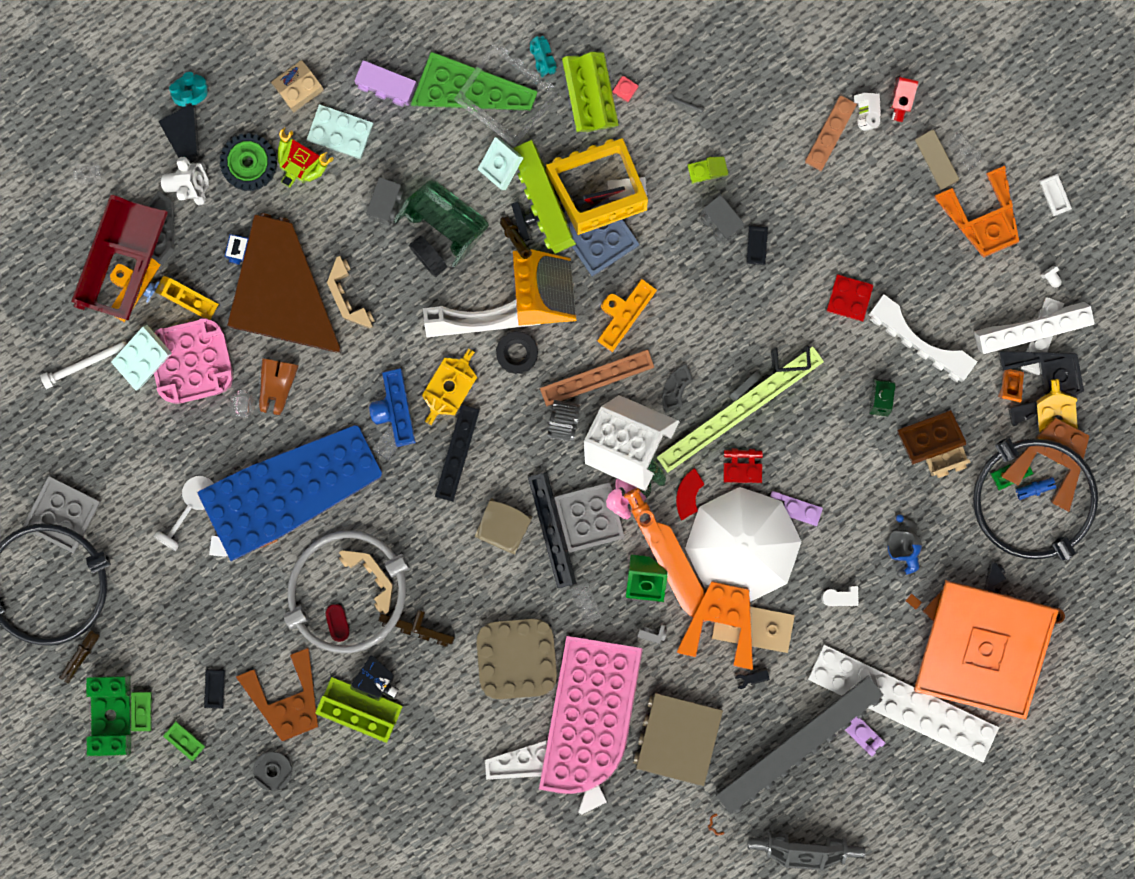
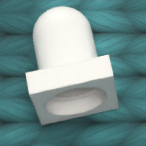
[1040,266,1061,288]

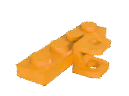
[110,258,161,323]
[597,279,657,352]

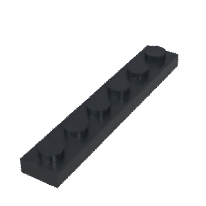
[528,472,577,589]

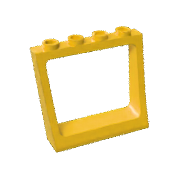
[546,138,648,235]

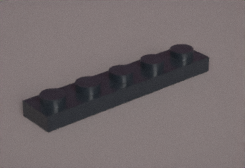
[435,405,480,502]

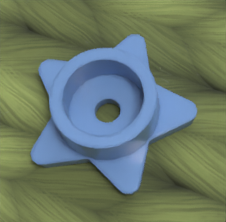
[143,281,160,303]

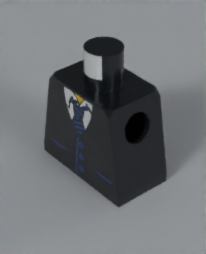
[350,655,399,701]

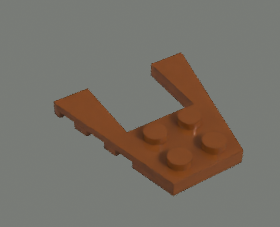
[1000,417,1089,512]
[236,648,319,741]

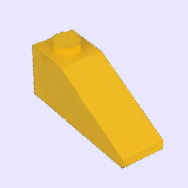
[155,275,219,320]

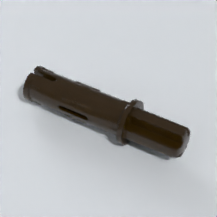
[500,216,532,259]
[59,630,100,684]

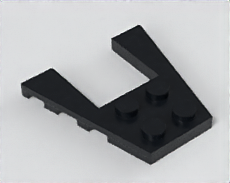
[998,351,1084,426]

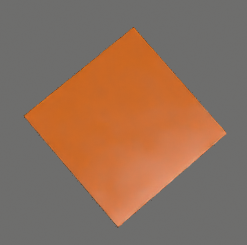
[914,580,1059,719]

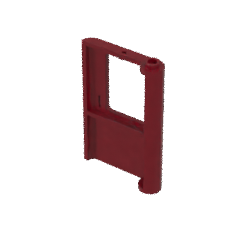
[71,194,168,321]

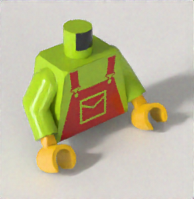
[278,127,334,188]

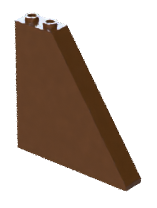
[227,213,342,354]

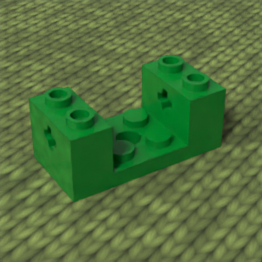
[86,676,131,756]

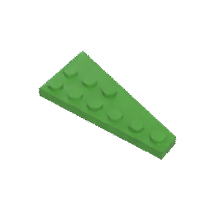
[411,52,538,111]

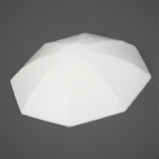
[685,487,802,602]

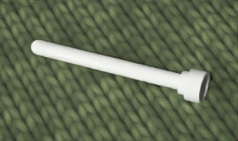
[40,342,127,389]

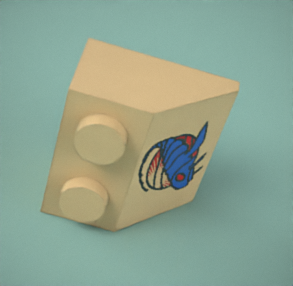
[271,60,324,113]

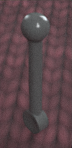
[667,94,704,114]

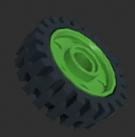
[220,133,277,191]

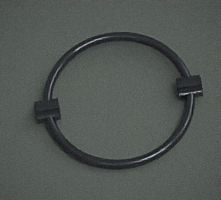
[973,437,1098,561]
[0,523,111,646]

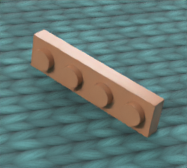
[805,95,857,171]

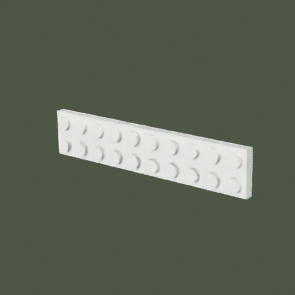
[807,645,999,762]

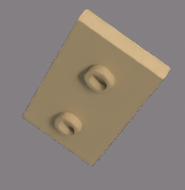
[712,607,795,653]

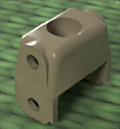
[475,498,533,555]

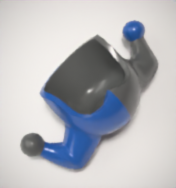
[887,514,922,578]

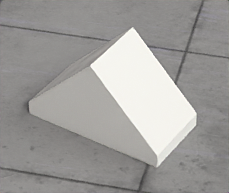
[578,785,607,814]

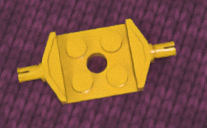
[422,349,477,426]
[1037,379,1078,464]

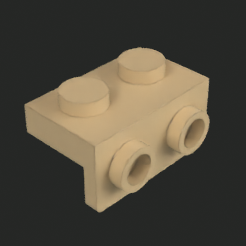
[926,446,970,478]

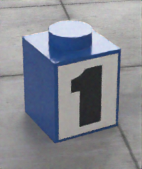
[225,234,249,265]

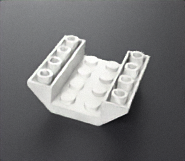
[584,395,680,491]

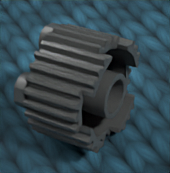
[547,400,580,442]

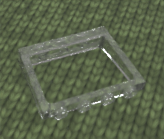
[454,44,559,147]

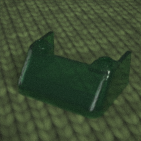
[393,181,489,268]

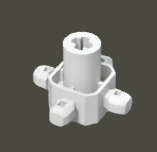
[161,157,209,205]

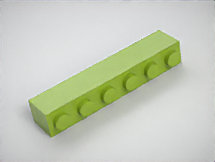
[513,140,576,254]

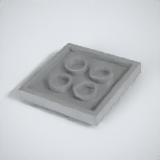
[22,476,101,553]
[554,483,625,553]

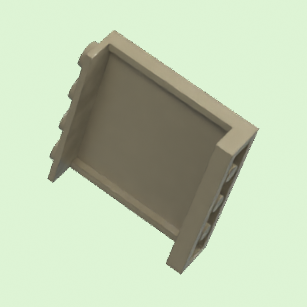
[633,693,723,786]

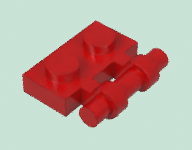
[723,448,763,483]

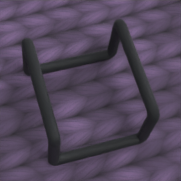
[771,345,811,374]

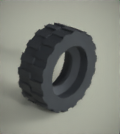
[409,235,447,277]
[496,331,538,374]

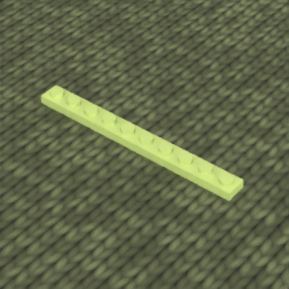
[656,347,824,473]

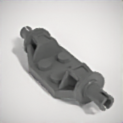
[748,831,865,870]

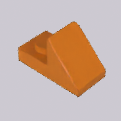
[998,369,1024,402]

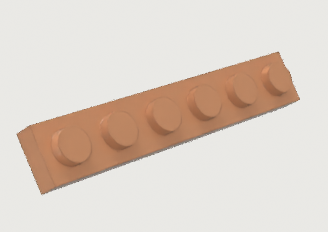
[540,350,655,407]

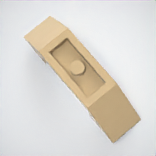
[327,256,374,329]
[339,550,393,614]

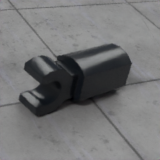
[735,667,770,689]

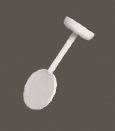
[153,476,214,551]

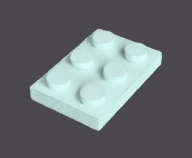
[307,104,373,159]
[111,325,172,390]

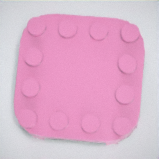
[154,319,233,404]

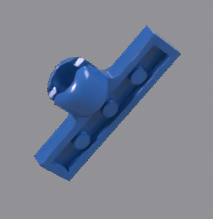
[369,368,416,447]

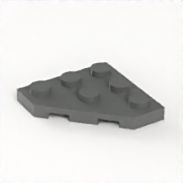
[147,191,174,266]

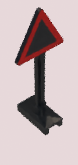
[511,186,625,242]

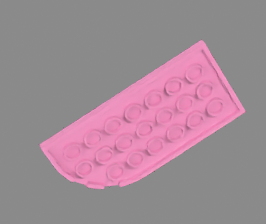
[539,636,643,794]

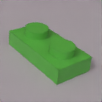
[131,692,152,731]
[163,721,206,761]

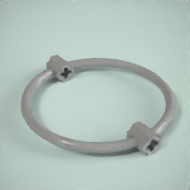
[283,530,410,653]

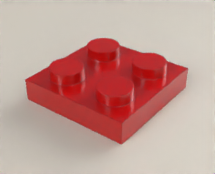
[826,274,874,322]

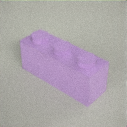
[354,60,417,107]

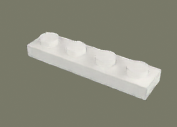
[1020,297,1064,375]

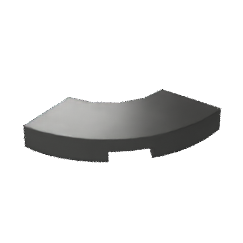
[662,363,693,413]

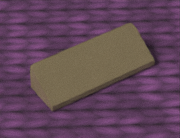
[915,129,959,190]

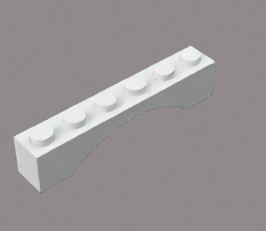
[868,295,977,382]
[423,300,541,337]
[974,302,1094,354]

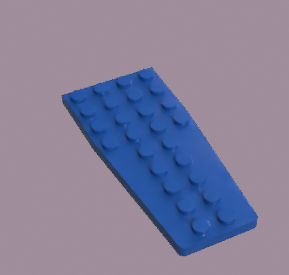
[197,425,382,561]

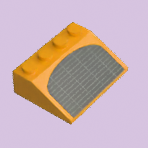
[513,249,576,326]

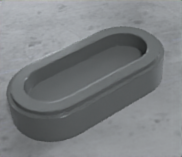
[729,371,761,401]

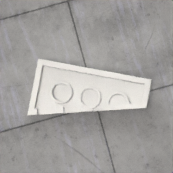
[485,740,548,780]

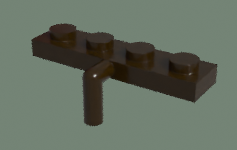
[378,610,455,647]

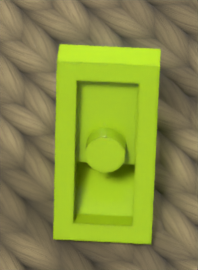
[687,157,729,184]

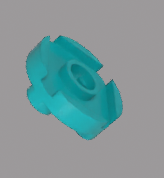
[169,72,208,106]

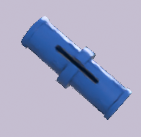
[1015,477,1056,500]

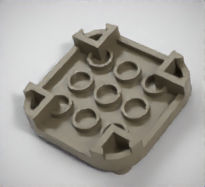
[477,619,557,699]

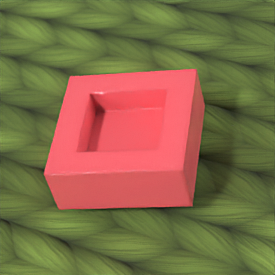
[612,76,639,102]

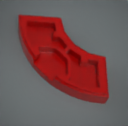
[676,468,705,521]

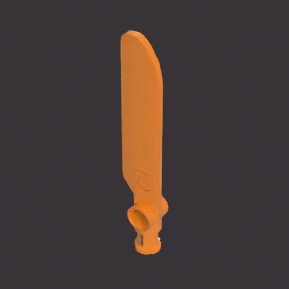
[624,488,708,622]

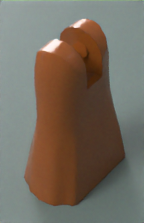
[259,358,299,415]

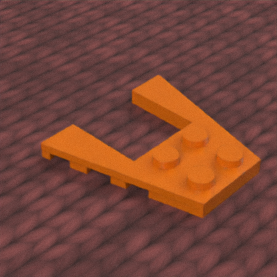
[935,166,1019,258]
[677,581,753,670]

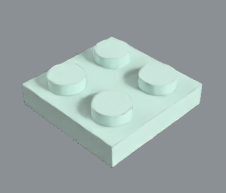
[478,137,523,190]

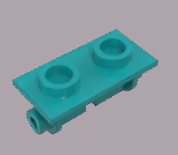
[530,36,557,78]

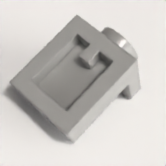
[637,624,667,644]

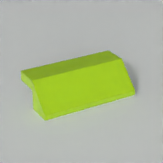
[562,52,619,132]
[315,677,403,743]

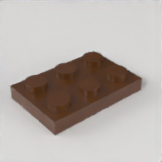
[897,410,966,465]

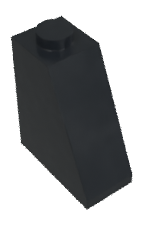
[158,103,199,164]

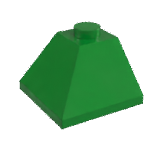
[626,555,668,602]

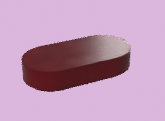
[325,604,350,642]

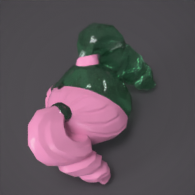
[606,459,666,520]

